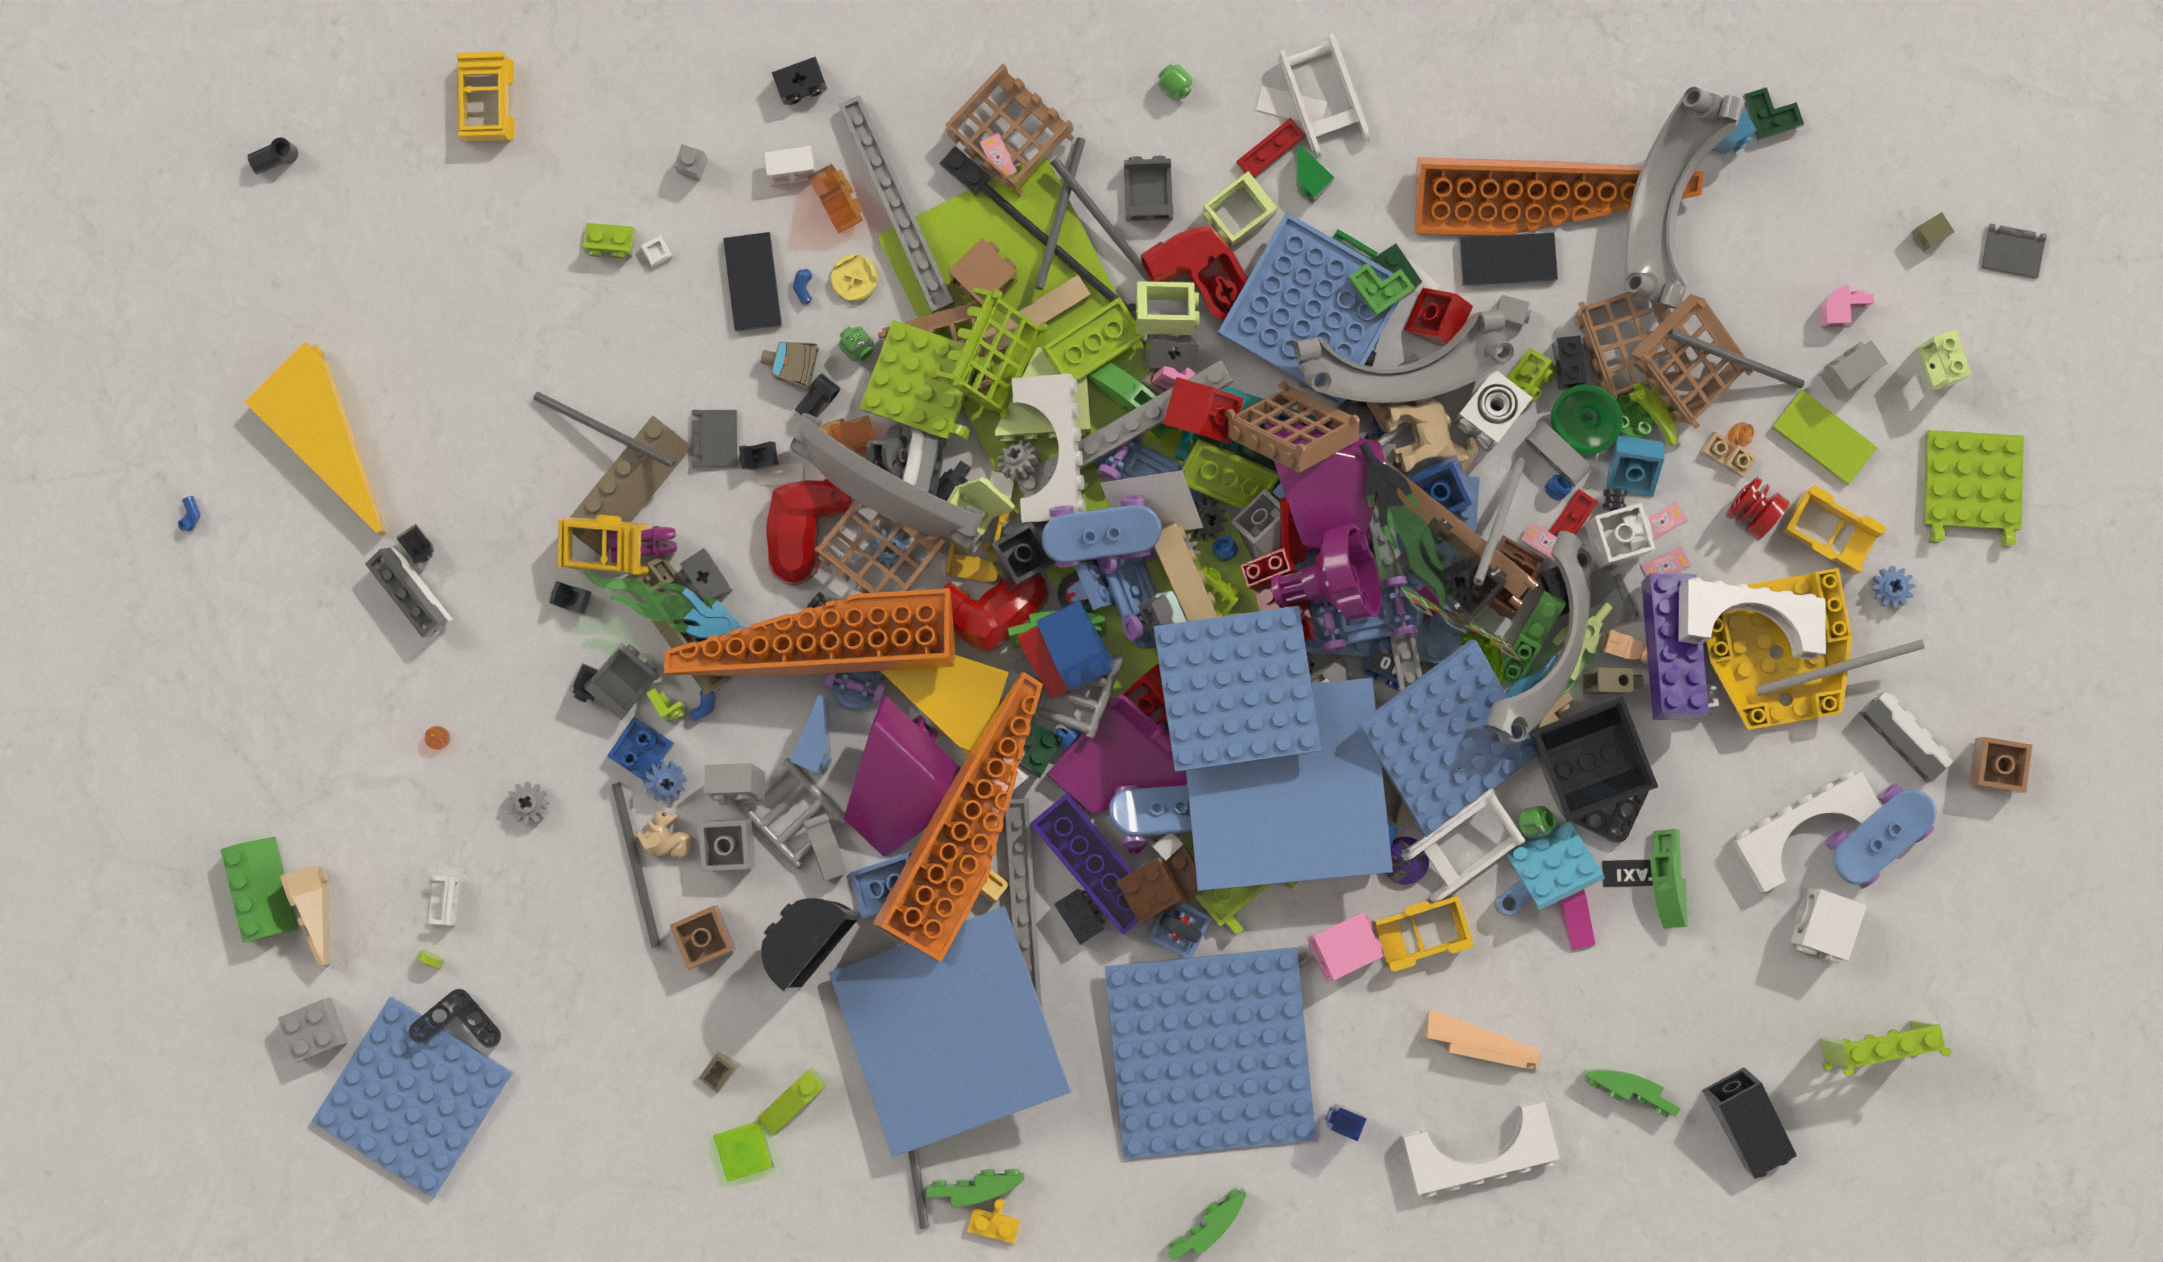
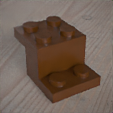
[1475,535,1544,620]
[1117,846,1207,924]

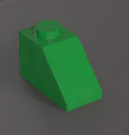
[1296,145,1334,202]

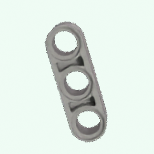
[1525,422,1591,486]

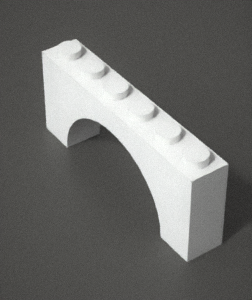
[1012,374,1086,523]
[1679,578,1826,661]
[1731,770,1881,892]
[1401,1100,1560,1197]

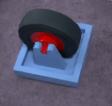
[1057,560,1116,613]
[1148,904,1212,958]

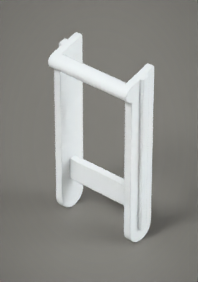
[1278,33,1370,159]
[1401,788,1525,902]

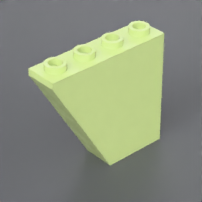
[995,347,1091,443]

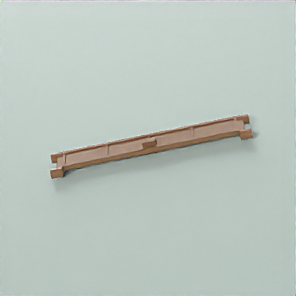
[1385,460,1539,609]

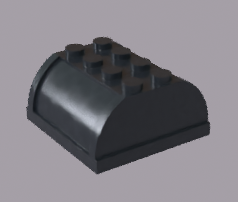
[1531,696,1658,822]
[761,898,860,992]

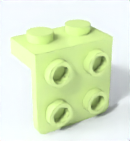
[947,477,1015,535]

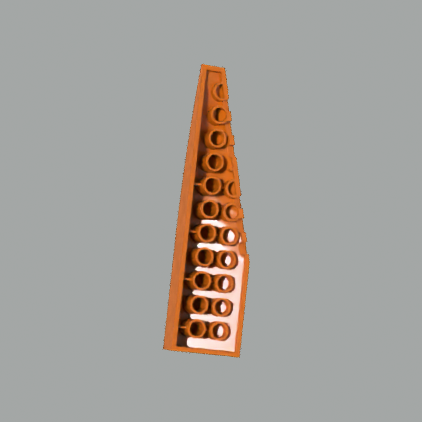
[1415,157,1704,236]
[664,588,955,676]
[873,672,1043,962]

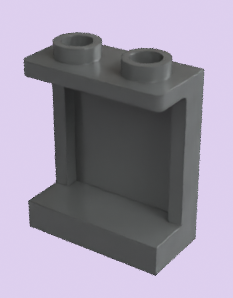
[1124,155,1173,221]
[584,643,660,720]

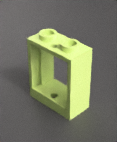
[1202,171,1277,247]
[1136,281,1200,335]
[1916,329,1972,392]

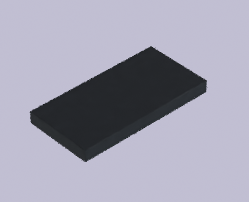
[723,232,782,331]
[1459,232,1558,286]

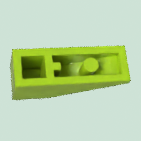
[757,1068,827,1135]

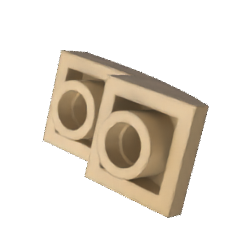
[1700,432,1757,477]
[1535,691,1573,729]

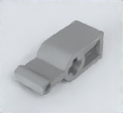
[803,813,848,881]

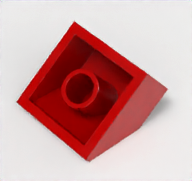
[1404,287,1473,346]
[1123,664,1167,725]

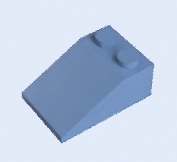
[790,695,832,774]
[849,852,912,919]

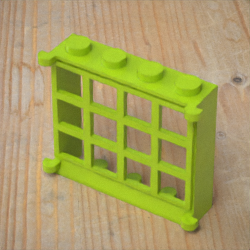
[935,287,1048,419]
[1820,1020,1951,1076]

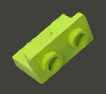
[582,223,635,259]
[1506,348,1557,407]
[1202,566,1242,617]
[646,688,687,722]

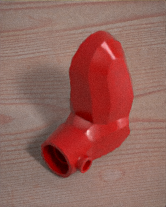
[1140,225,1249,320]
[766,479,851,585]
[942,575,1049,653]

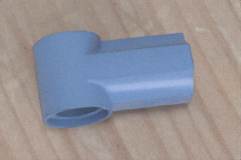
[1494,880,1531,915]

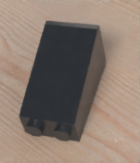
[1702,1067,1797,1179]

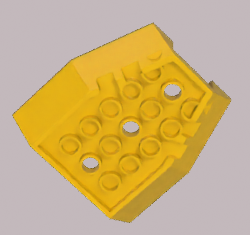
[1706,568,1852,730]

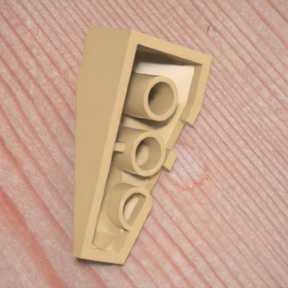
[280,866,330,967]

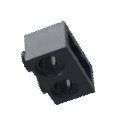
[1538,566,1570,618]
[1054,889,1105,945]

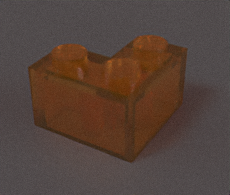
[807,164,863,234]
[821,415,877,454]

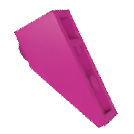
[1558,889,1595,950]

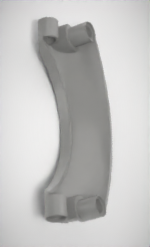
[1624,86,1745,309]
[1294,309,1515,403]
[790,413,985,554]
[1484,531,1592,746]

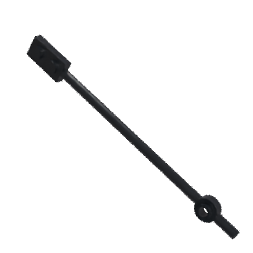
[940,146,1136,321]

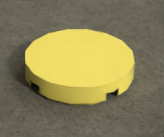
[831,254,878,302]

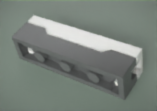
[902,428,947,496]
[365,546,453,638]
[1859,692,1953,782]

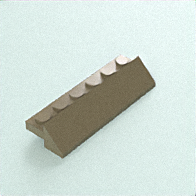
[570,415,692,556]
[622,555,737,695]

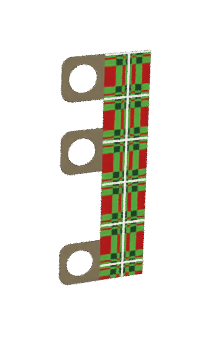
[1401,587,1520,661]

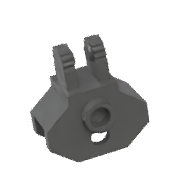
[865,425,908,479]

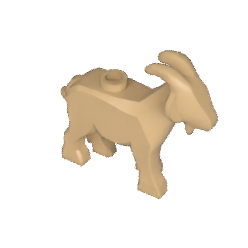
[1384,397,1478,473]

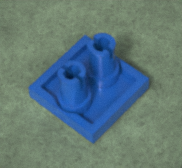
[607,716,674,781]

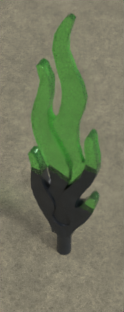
[1359,441,1445,608]

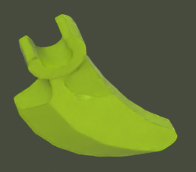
[1629,382,1678,446]

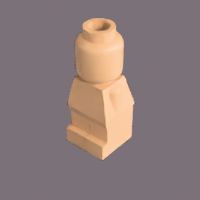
[1600,630,1648,665]

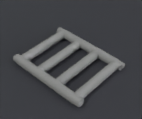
[1032,654,1124,739]
[737,757,846,869]

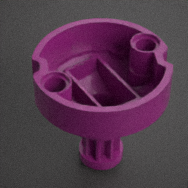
[1271,523,1382,622]

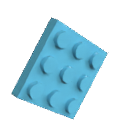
[1506,821,1605,911]

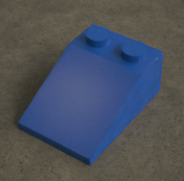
[1395,455,1476,531]
[1037,600,1113,691]

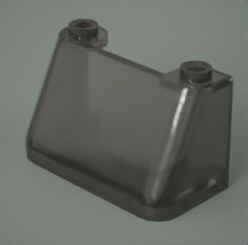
[1395,517,1508,626]

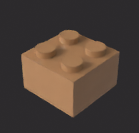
[1969,737,2032,793]
[669,905,736,970]

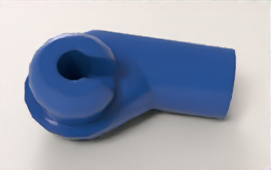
[793,269,813,305]

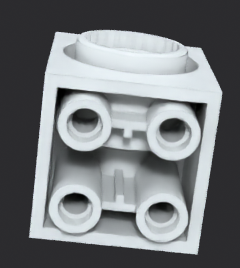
[1454,370,1532,450]
[1585,503,1655,569]
[1790,889,1867,964]

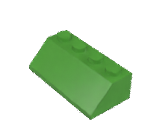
[220,837,298,943]

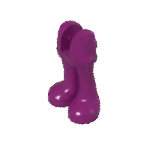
[608,526,677,564]

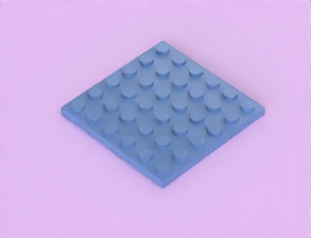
[1217,212,1401,405]
[1153,606,1322,772]
[1358,639,1537,838]
[311,997,513,1198]

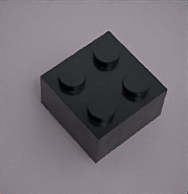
[985,522,1056,592]

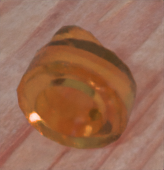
[1728,422,1754,447]
[424,726,450,750]

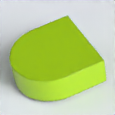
[417,949,445,968]

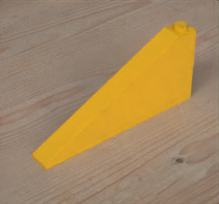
[244,342,386,536]
[879,655,1009,755]

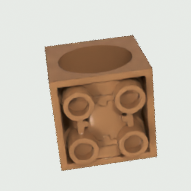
[948,238,1017,308]

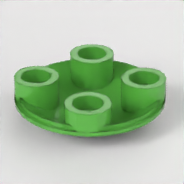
[1617,394,1654,438]

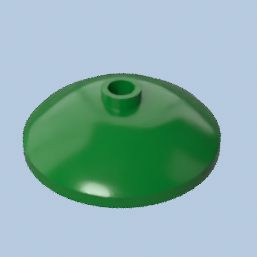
[1551,384,1623,455]

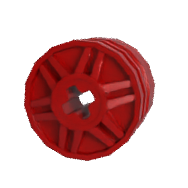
[1725,476,1790,541]

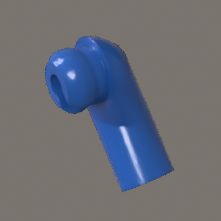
[178,496,201,531]
[689,690,716,722]

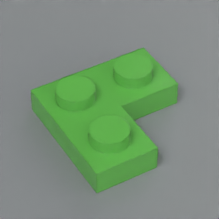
[1347,263,1415,317]

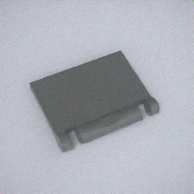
[1981,223,2047,278]
[692,410,737,467]
[1589,564,1639,632]

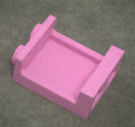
[1306,912,1383,982]

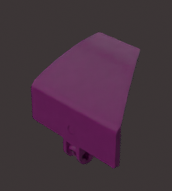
[1264,420,1385,548]
[1047,693,1187,814]
[843,696,961,856]

